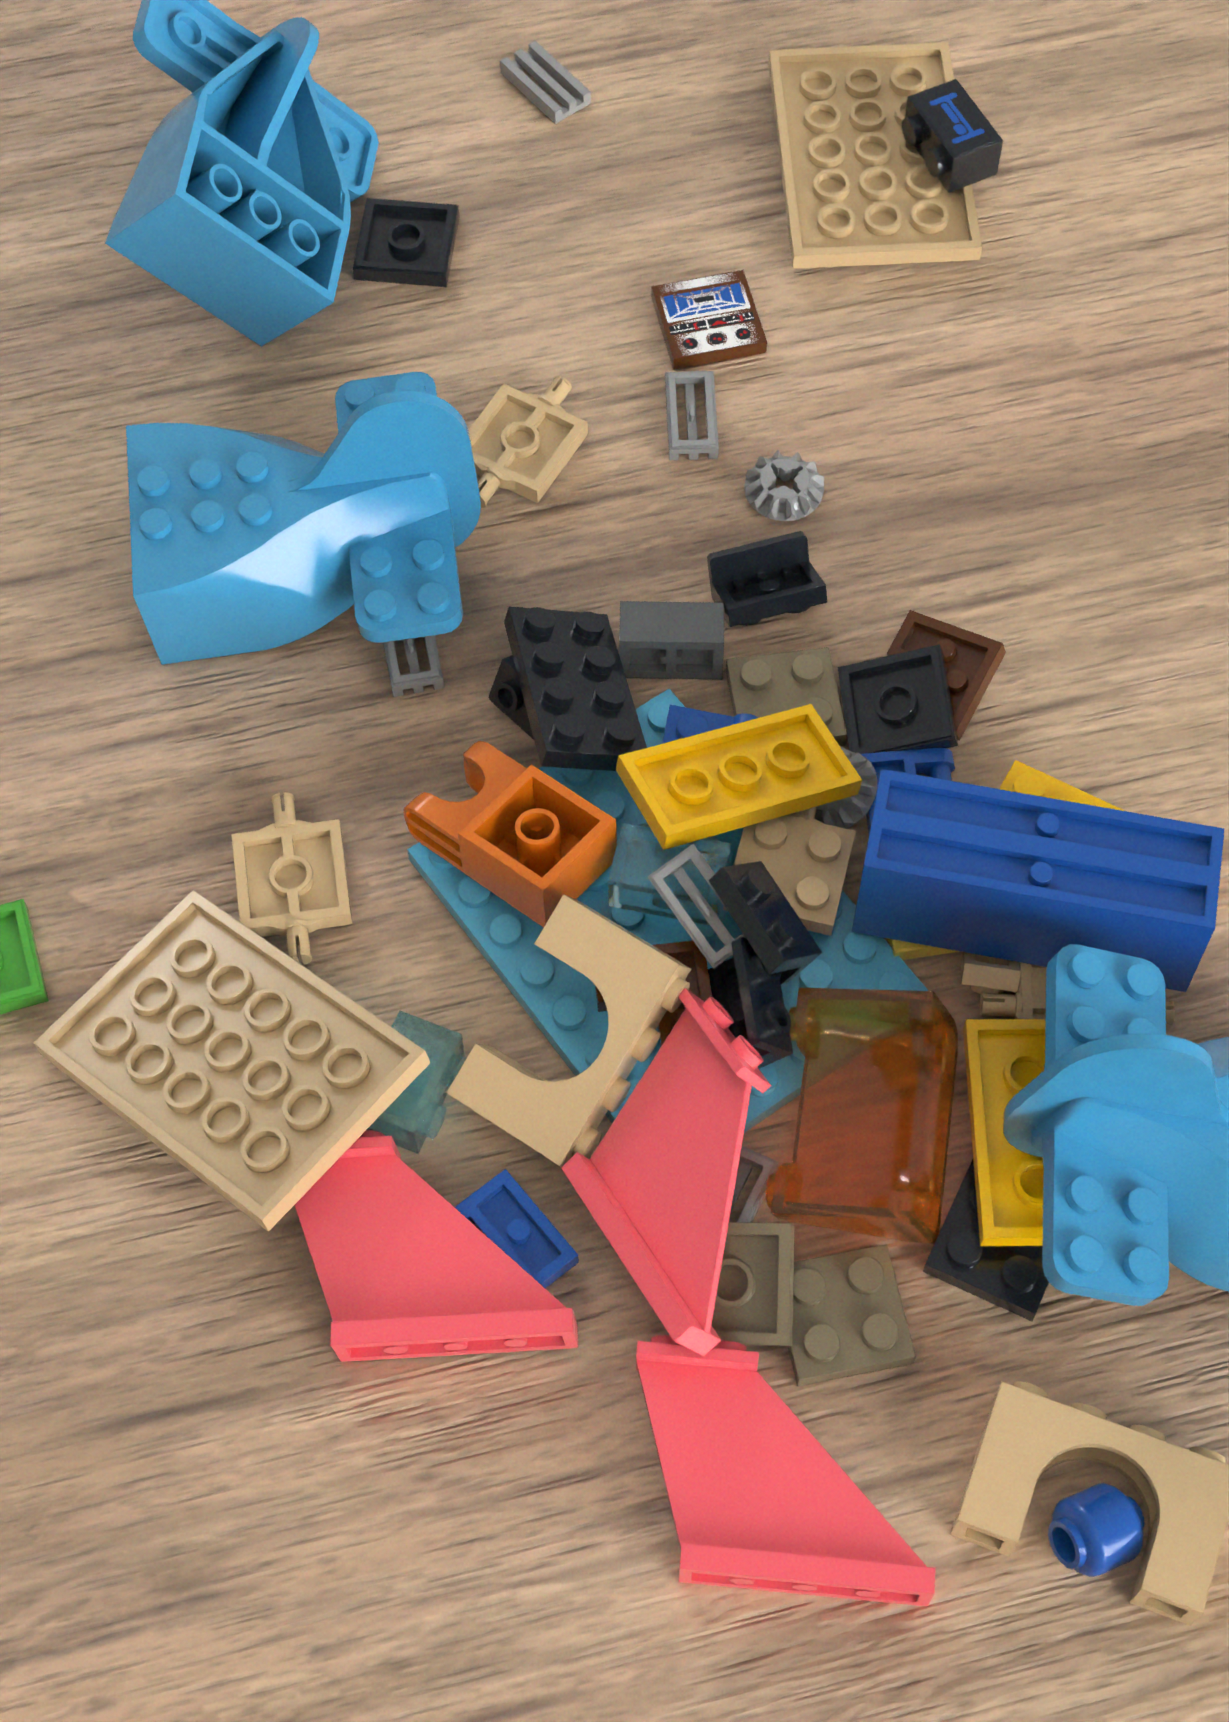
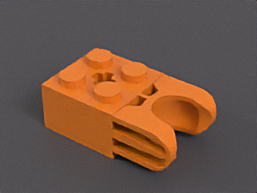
[403,741,617,928]

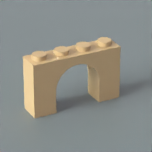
[446,894,691,1166]
[950,1381,1229,1626]

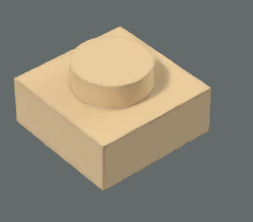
[960,952,1021,994]

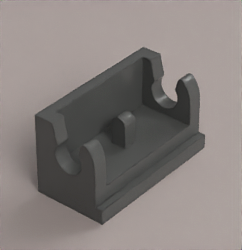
[619,601,724,680]

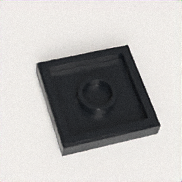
[352,198,460,287]
[838,644,958,754]

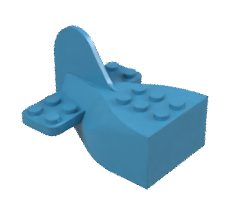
[105,0,378,347]
[126,372,481,665]
[1003,944,1229,1306]

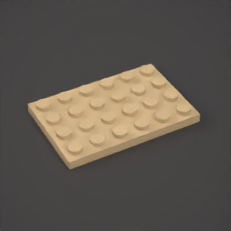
[768,42,982,269]
[33,890,431,1232]

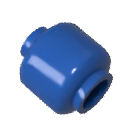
[1048,1483,1145,1577]

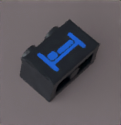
[902,79,1003,193]

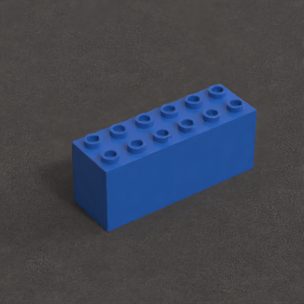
[852,769,1225,992]

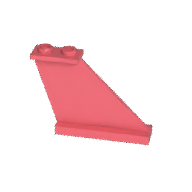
[561,988,771,1356]
[295,1130,578,1362]
[636,1335,935,1607]

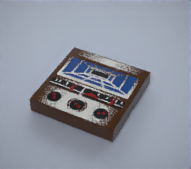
[651,270,767,370]

